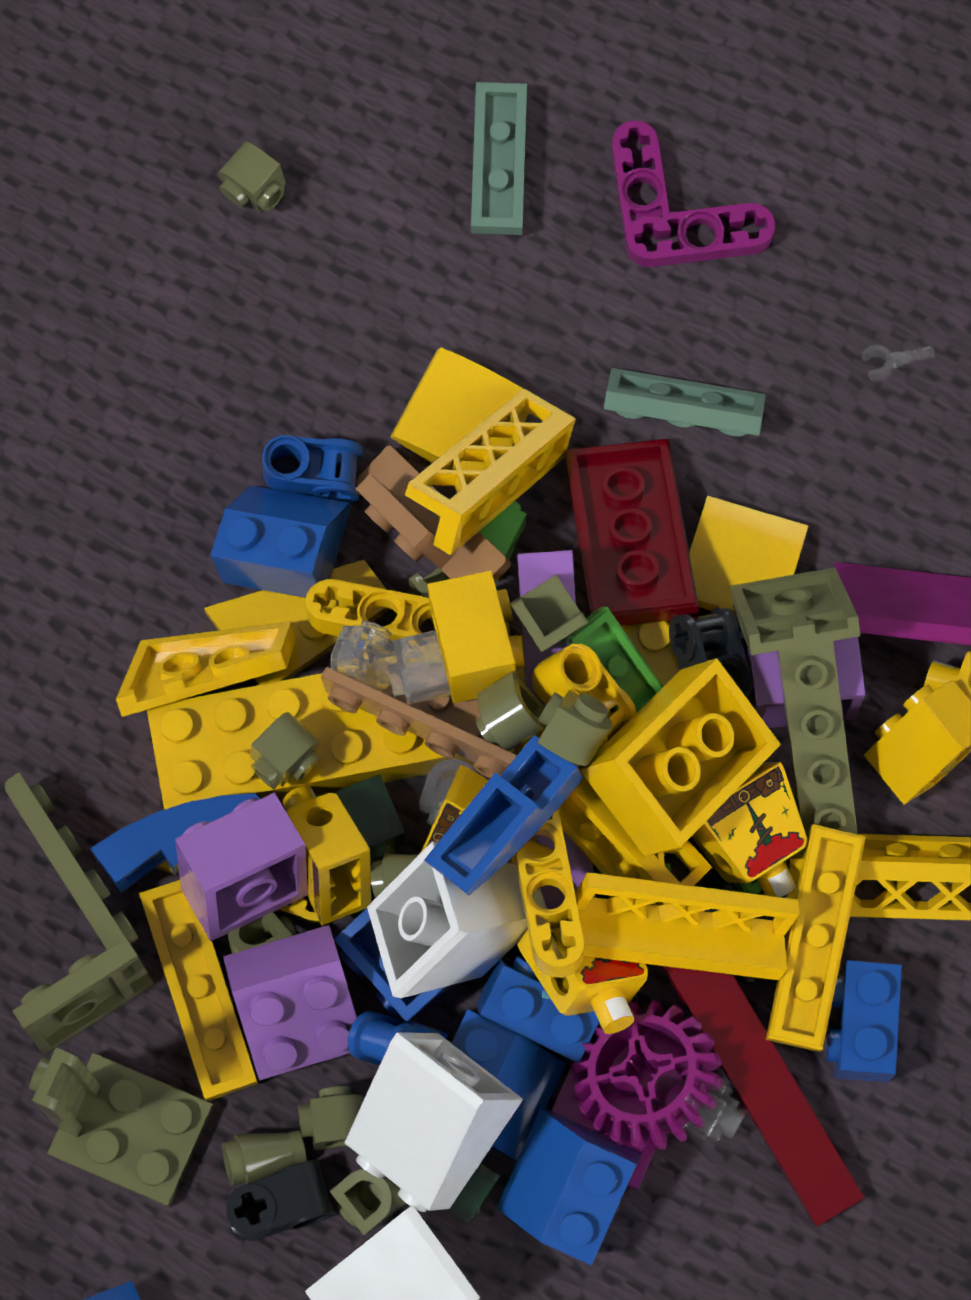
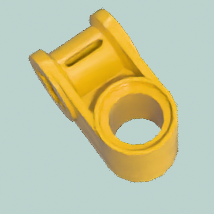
[532,644,636,749]

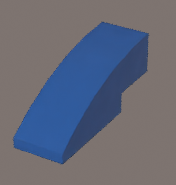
[424,734,583,896]
[91,793,260,893]

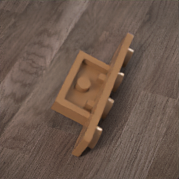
[355,446,511,582]
[321,653,517,778]

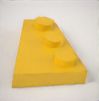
[204,560,390,685]
[116,621,297,717]

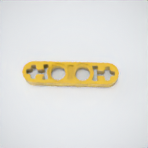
[305,579,511,657]
[514,809,584,978]

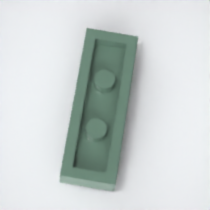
[471,82,527,235]
[604,368,766,436]

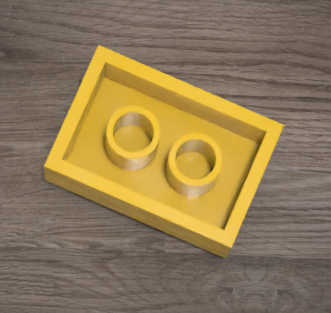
[579,658,781,856]

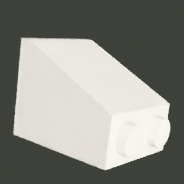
[367,841,547,998]
[344,1032,523,1212]
[305,1205,480,1300]

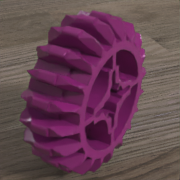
[573,1000,723,1151]

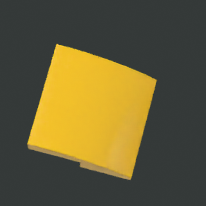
[390,348,529,470]
[689,496,808,618]

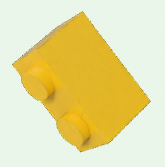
[427,570,525,704]
[864,680,971,805]

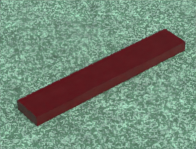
[661,966,864,1226]

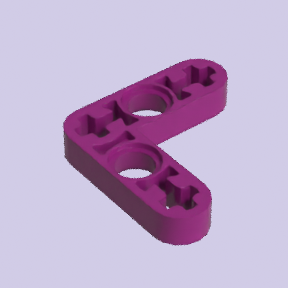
[612,120,775,267]

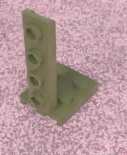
[729,567,860,838]
[5,772,154,1055]
[29,1047,214,1207]

